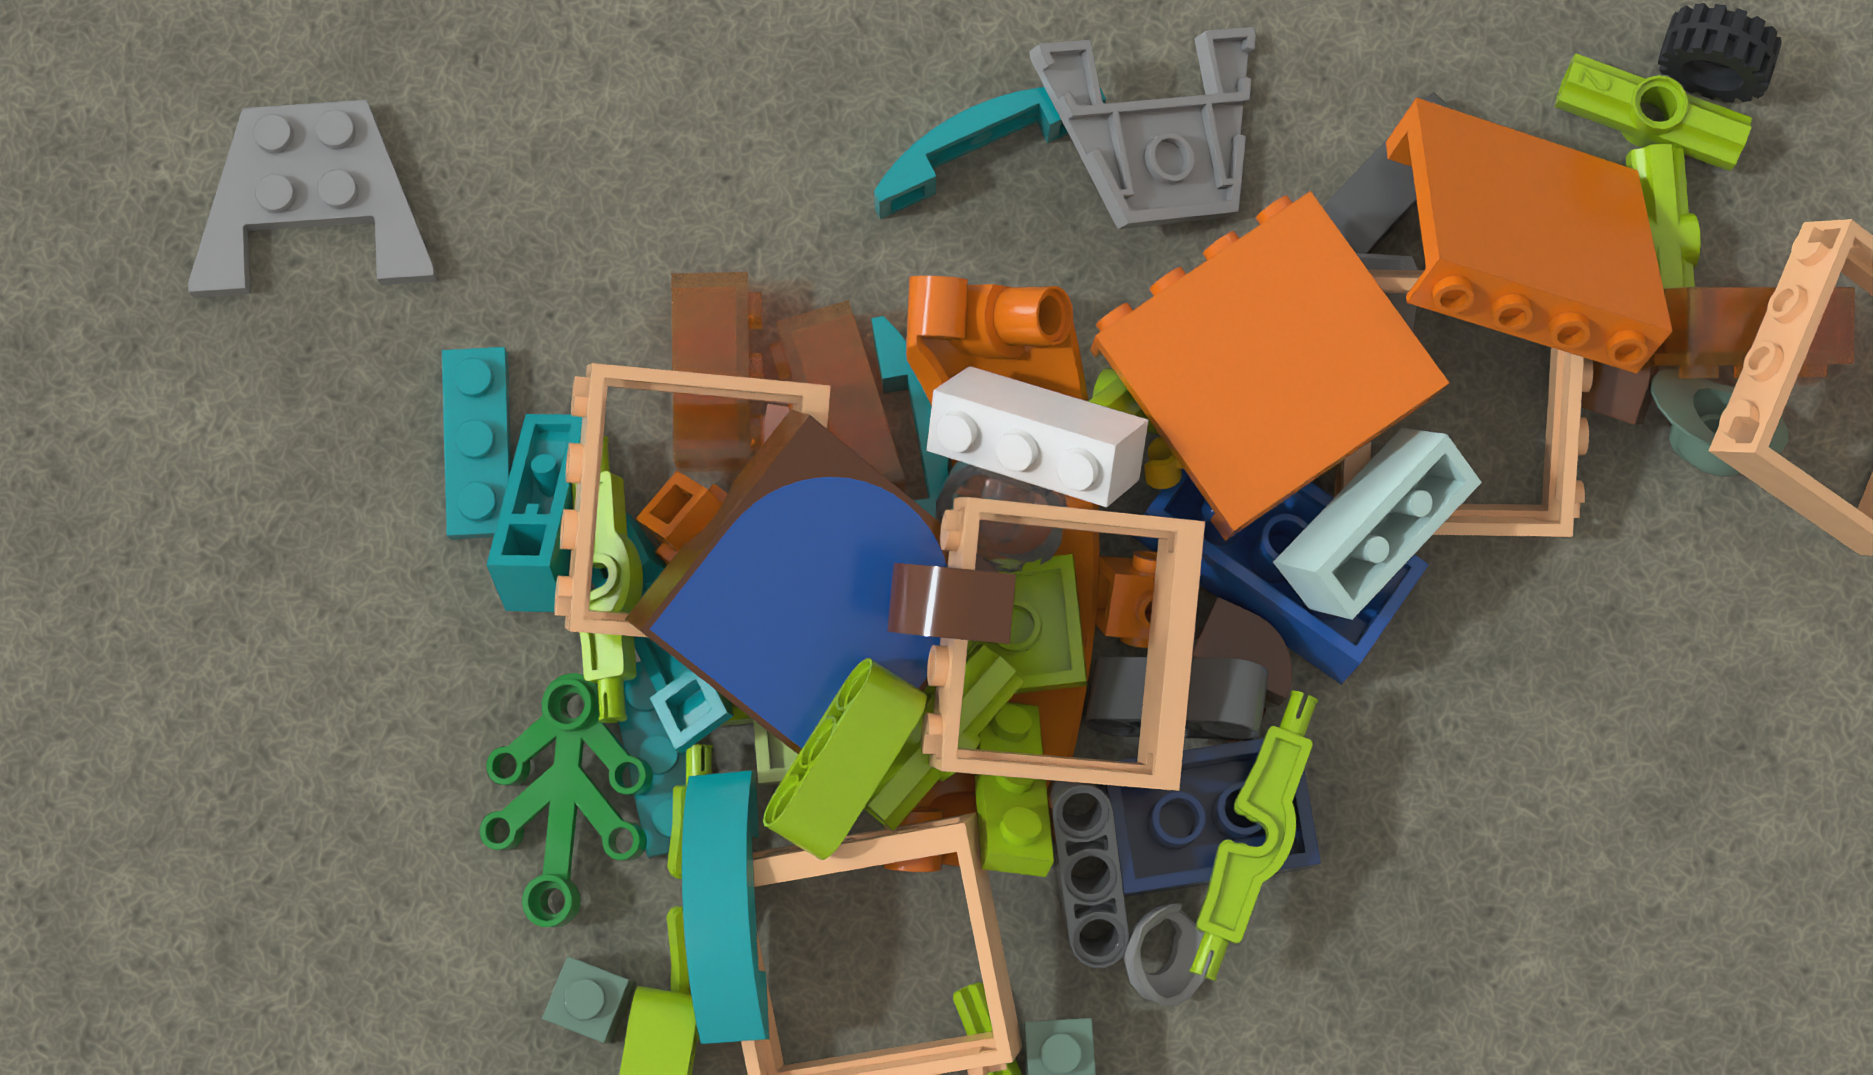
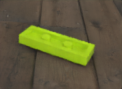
[974,702,1054,877]

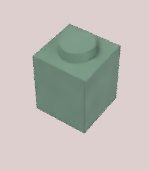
[542,956,636,1044]
[1022,1018,1096,1075]

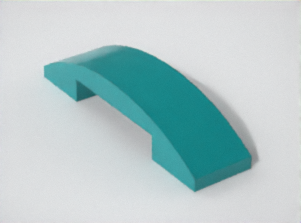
[874,87,1106,219]
[871,316,948,523]
[591,512,734,753]
[682,770,770,1044]

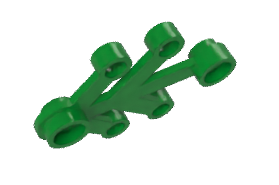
[479,673,653,928]

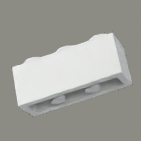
[926,366,1148,507]

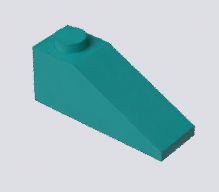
[486,414,582,612]

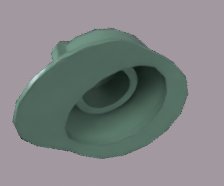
[1651,369,1789,477]

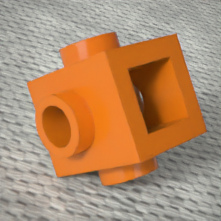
[636,471,728,565]
[1095,550,1157,648]

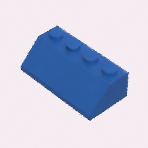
[1132,468,1429,685]

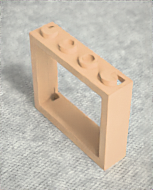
[1708,219,1873,556]
[1334,269,1593,537]
[554,363,831,637]
[921,497,1205,791]
[741,813,1023,1075]

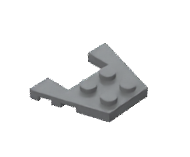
[1029,27,1256,229]
[188,100,437,298]

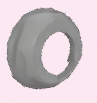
[1124,903,1211,1007]

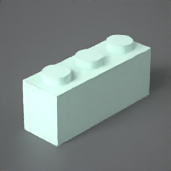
[1273,428,1482,620]

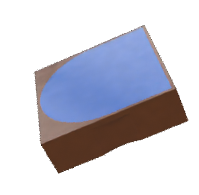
[625,409,999,755]

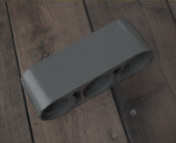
[1323,92,1454,254]
[1084,657,1269,740]
[1047,780,1129,968]

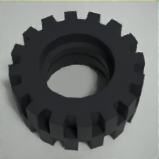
[1658,3,1782,103]

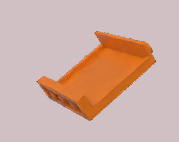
[1386,97,1672,374]
[1090,191,1449,541]

